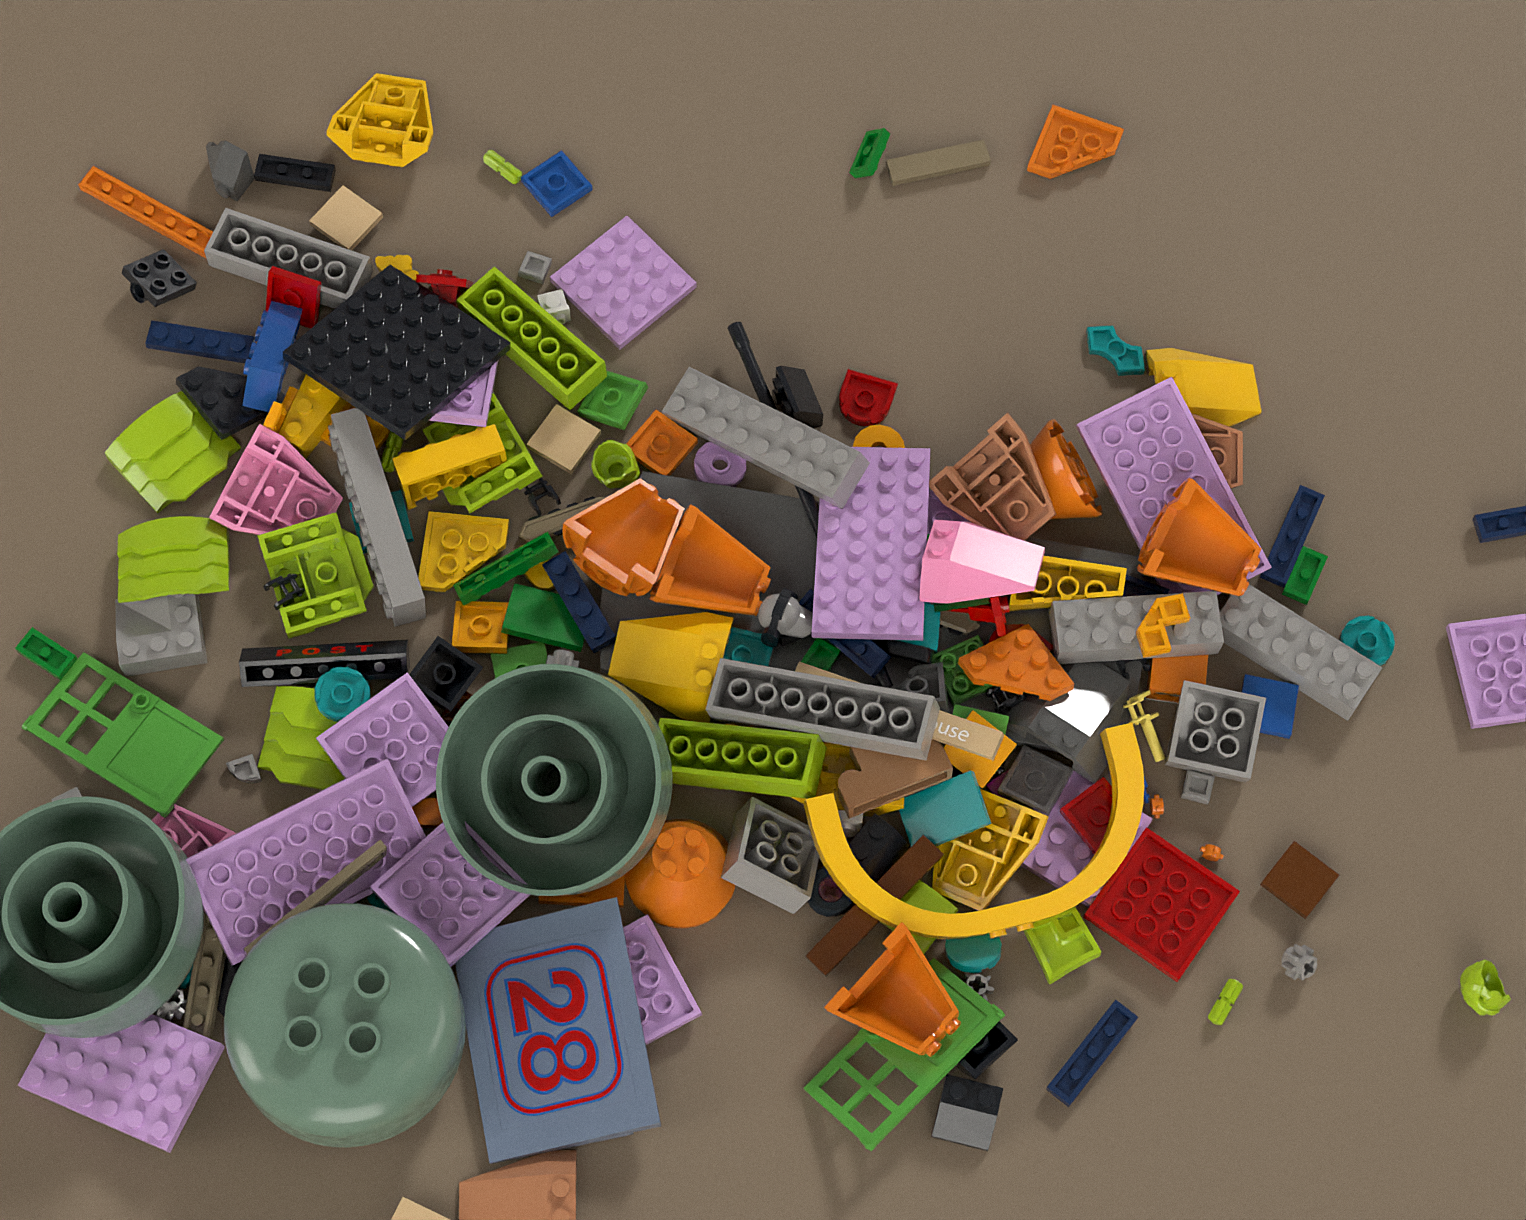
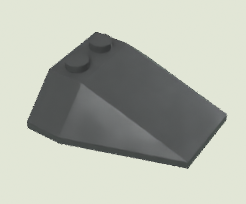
[1006,662,1130,783]

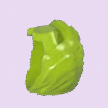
[591,440,640,489]
[1460,959,1511,1016]

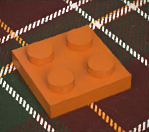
[626,409,698,476]

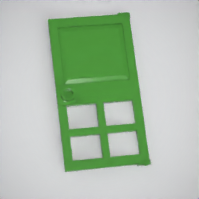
[22,652,224,818]
[803,958,1005,1151]

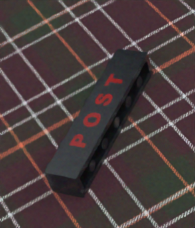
[239,640,410,687]

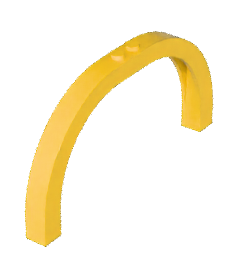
[803,723,1144,939]

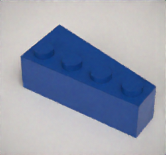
[243,301,303,412]

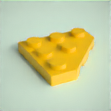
[418,511,509,592]

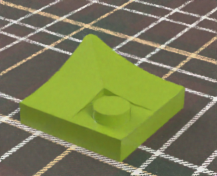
[1024,906,1101,985]

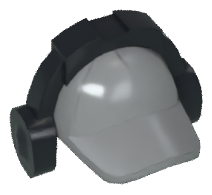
[758,588,813,647]

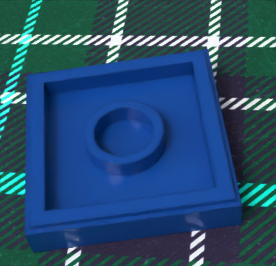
[521,150,593,217]
[1241,674,1299,739]

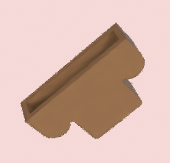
[838,739,953,819]

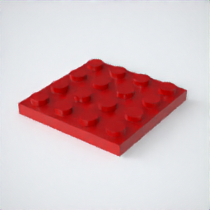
[1083,827,1240,982]

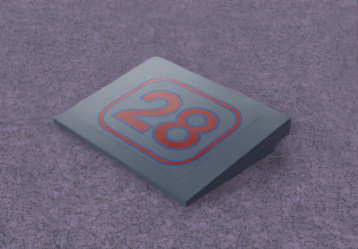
[455,897,661,1164]

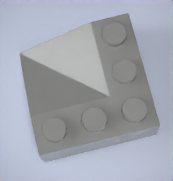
[115,594,207,677]
[1164,680,1266,783]
[721,797,819,914]

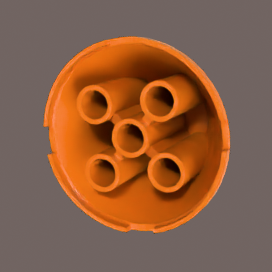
[1030,419,1103,519]
[625,819,736,928]

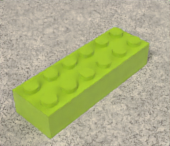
[457,266,607,410]
[659,718,827,799]

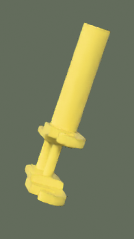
[1123,690,1165,762]

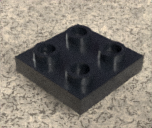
[121,249,197,307]

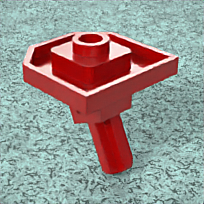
[416,269,473,308]
[949,596,1010,636]

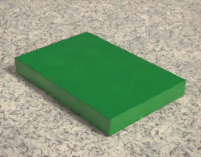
[501,583,585,652]

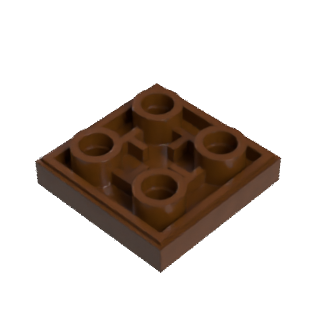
[1260,841,1339,919]

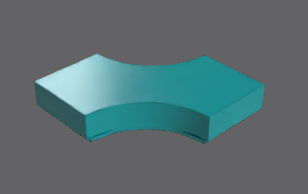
[1086,325,1145,376]

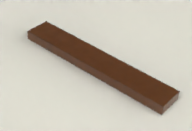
[805,835,944,977]

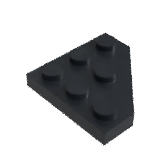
[176,366,285,440]

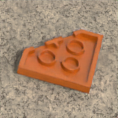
[1027,105,1124,179]
[958,624,1074,701]

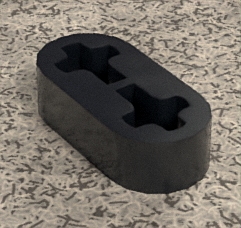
[882,640,934,664]

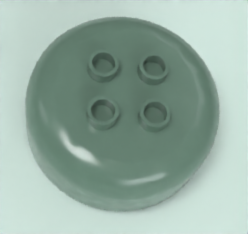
[436,664,672,896]
[0,796,204,1038]
[224,903,466,1148]

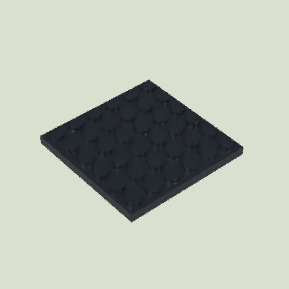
[283,265,511,440]

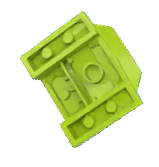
[105,391,241,514]
[423,392,542,513]
[257,512,374,639]
[117,516,229,603]
[257,686,345,790]

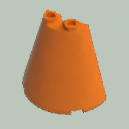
[1137,477,1262,596]
[562,478,684,597]
[650,504,771,616]
[824,922,961,1057]

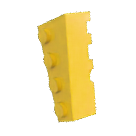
[279,374,347,459]
[392,424,507,511]
[1009,556,1127,611]

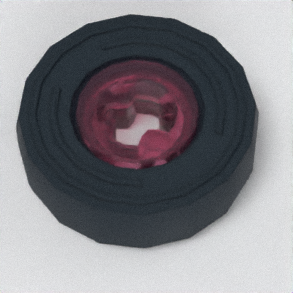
[808,867,853,917]

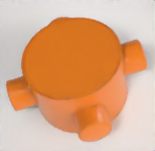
[1150,794,1164,819]
[1200,844,1224,861]

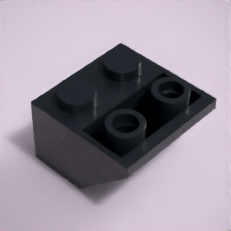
[772,366,824,429]

